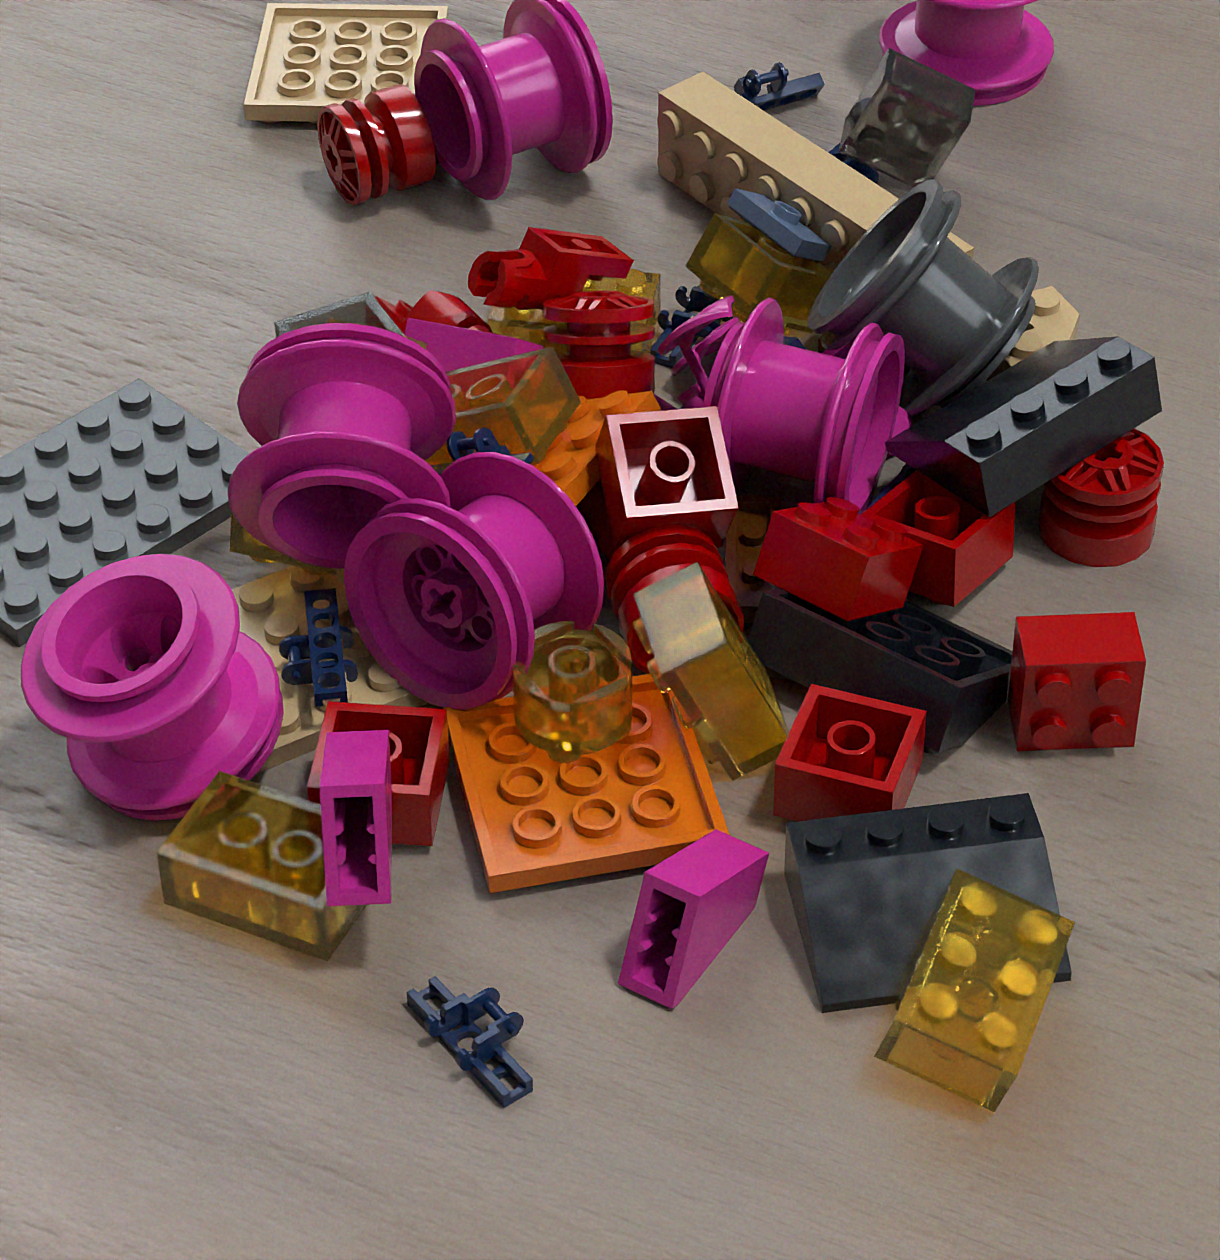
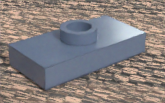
[727,188,832,262]

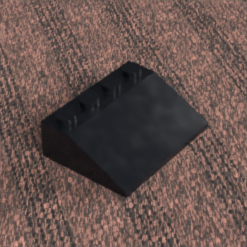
[885,336,1162,517]
[743,588,1012,754]
[784,793,1072,1013]

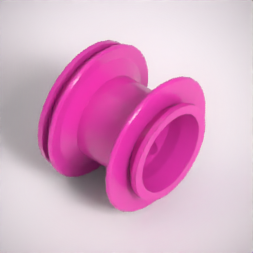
[414,0,613,200]
[879,0,1054,106]
[702,298,905,515]
[227,323,456,569]
[344,452,604,710]
[21,554,284,821]

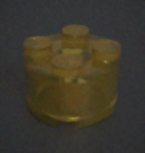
[512,621,633,763]

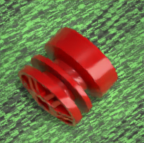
[317,84,436,206]
[542,291,655,400]
[1038,428,1164,567]
[605,524,744,679]

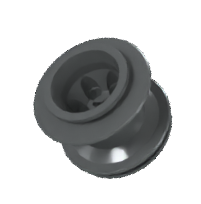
[807,179,1039,416]

